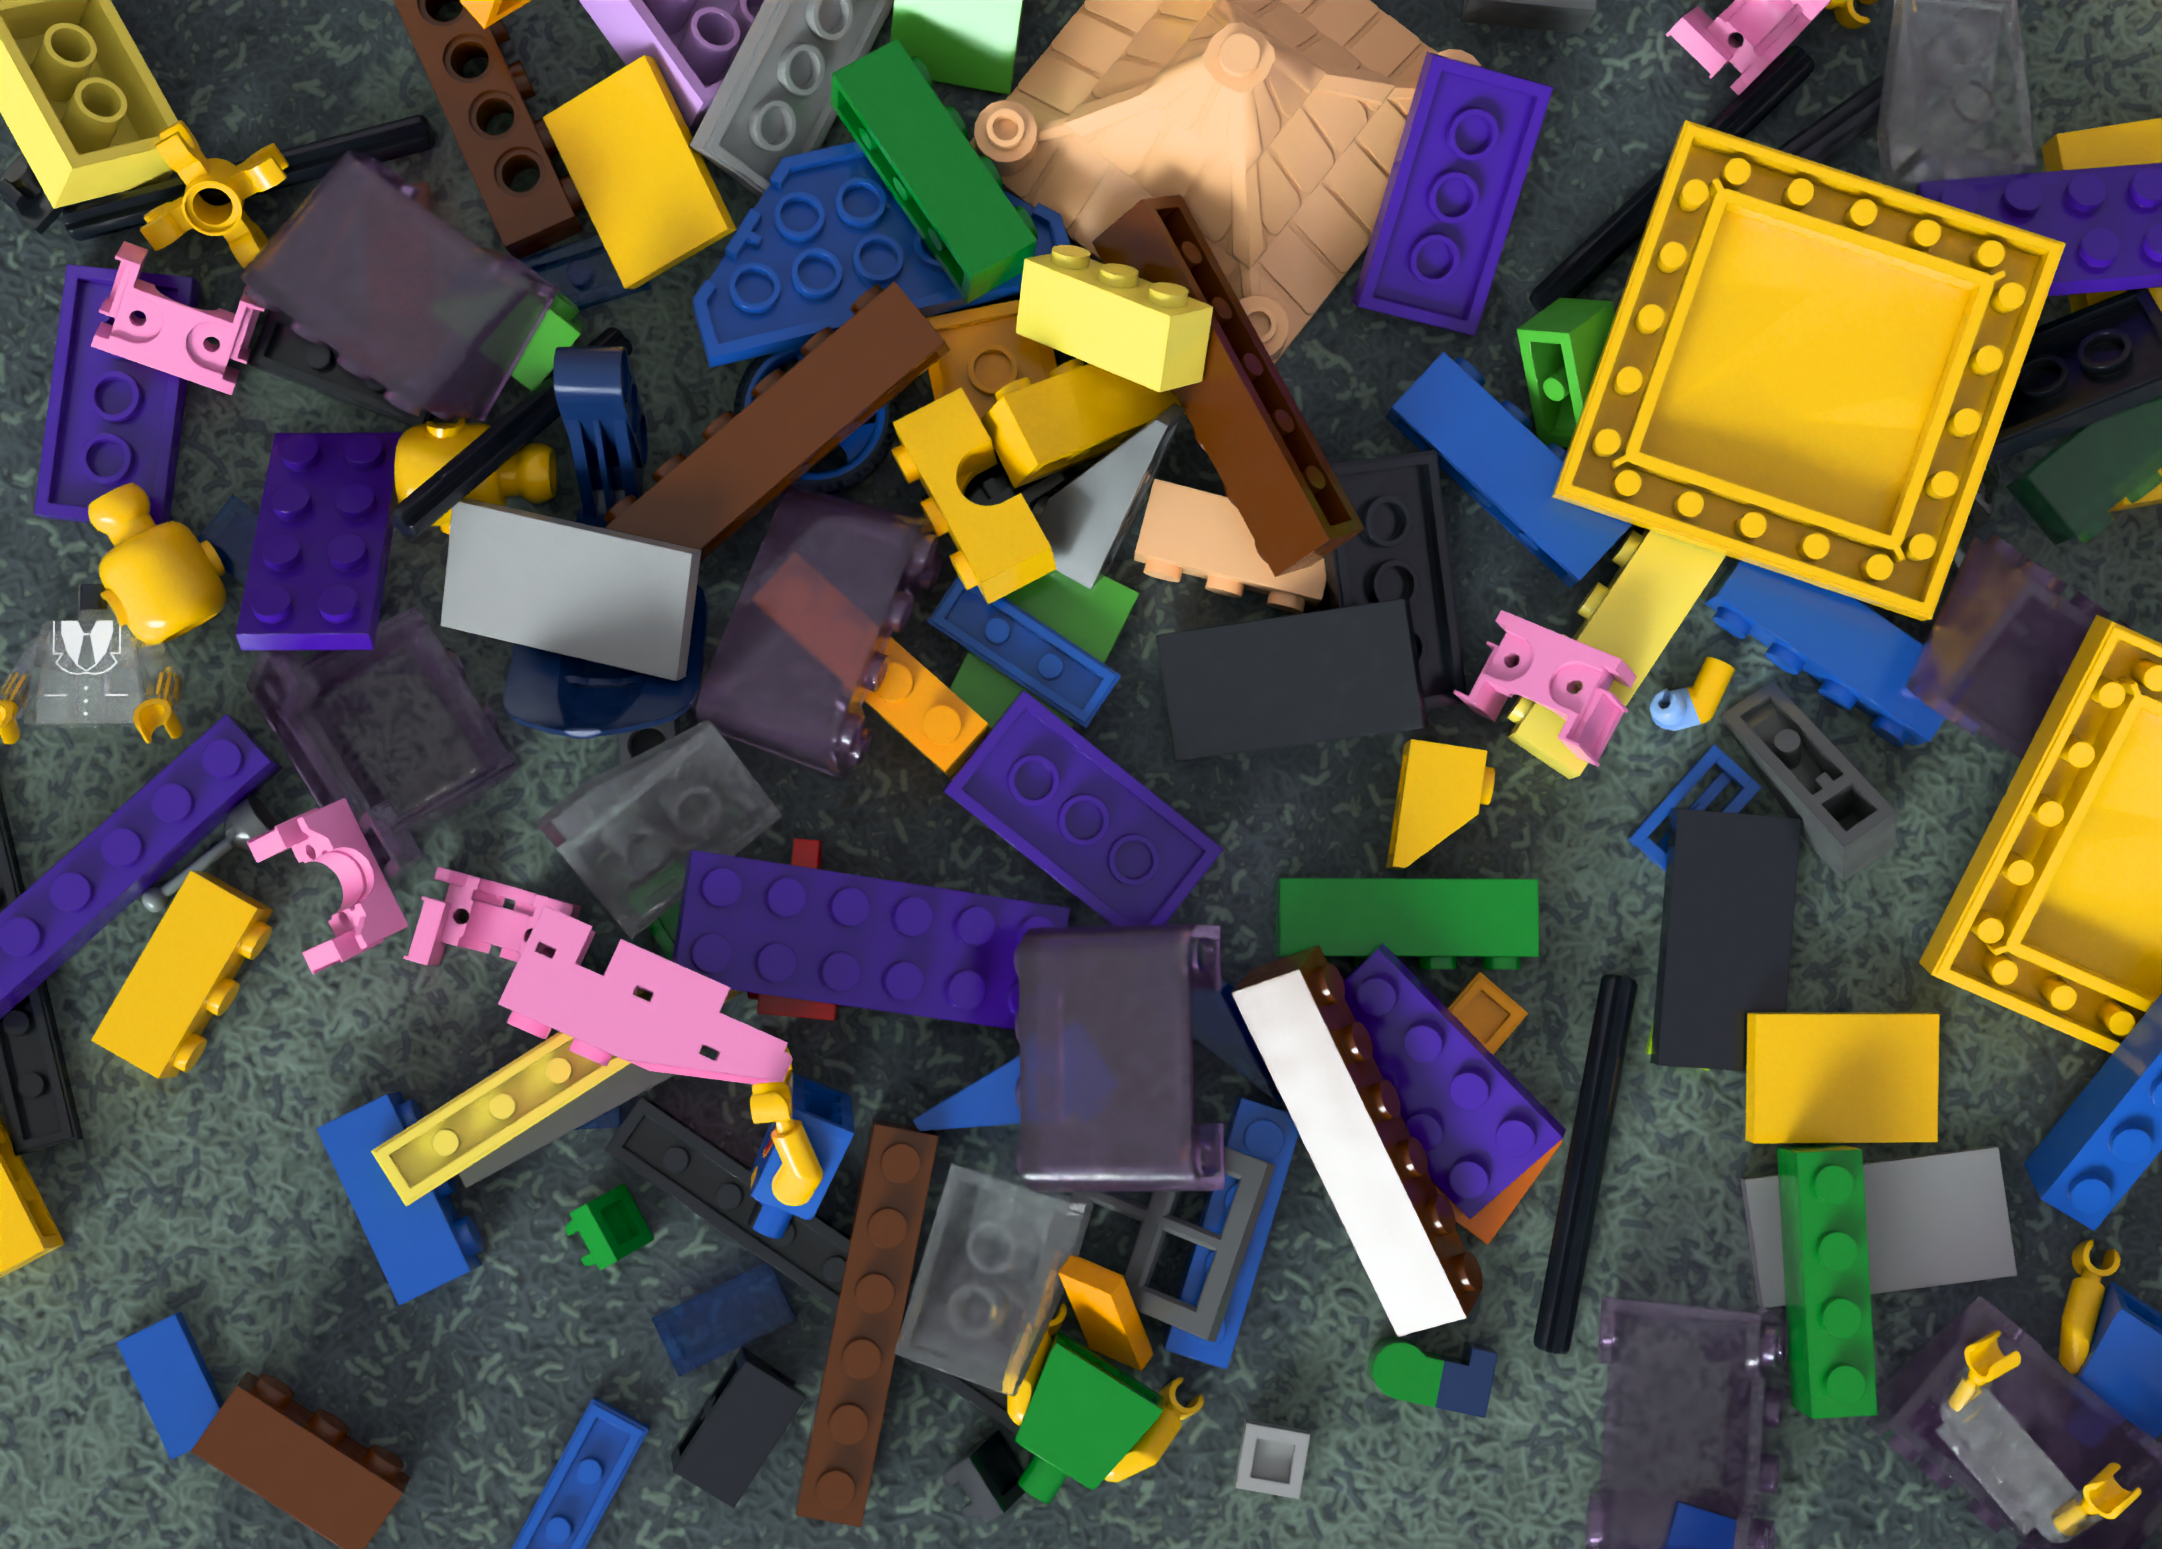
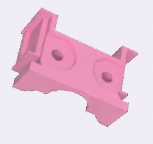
[1666,0,1832,96]
[91,241,270,395]
[1453,610,1637,767]
[246,798,409,975]
[403,866,581,966]

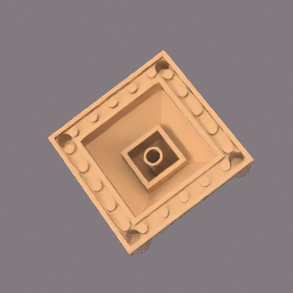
[969,0,1481,365]

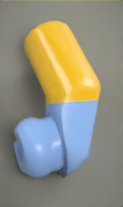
[1649,657,1735,731]

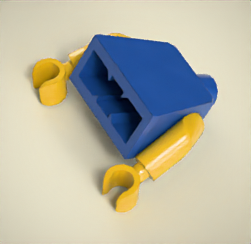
[748,1037,854,1239]
[2058,1239,2162,1447]

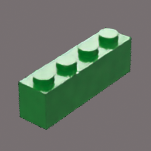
[830,39,1038,304]
[1275,878,1539,970]
[1777,1144,1878,1419]

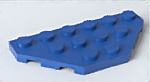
[692,141,1070,368]

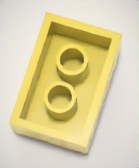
[0,0,178,209]

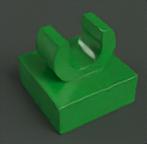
[565,1183,655,1270]

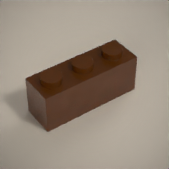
[191,1371,410,1549]

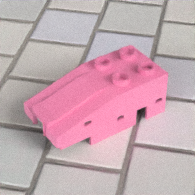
[498,905,793,1085]

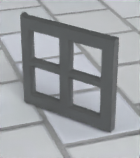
[1046,1097,1276,1342]

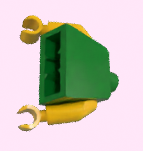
[1007,1293,1204,1504]

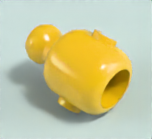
[394,418,557,534]
[88,483,227,645]

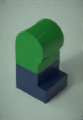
[1368,1336,1498,1418]

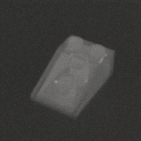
[1877,0,2037,192]
[535,720,782,939]
[894,1164,1094,1396]

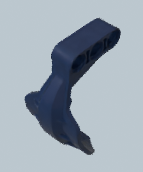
[503,346,708,739]

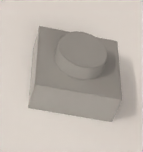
[1234,1419,1310,1499]

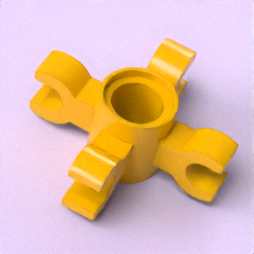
[140,120,289,273]

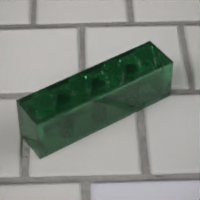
[2006,396,2162,546]

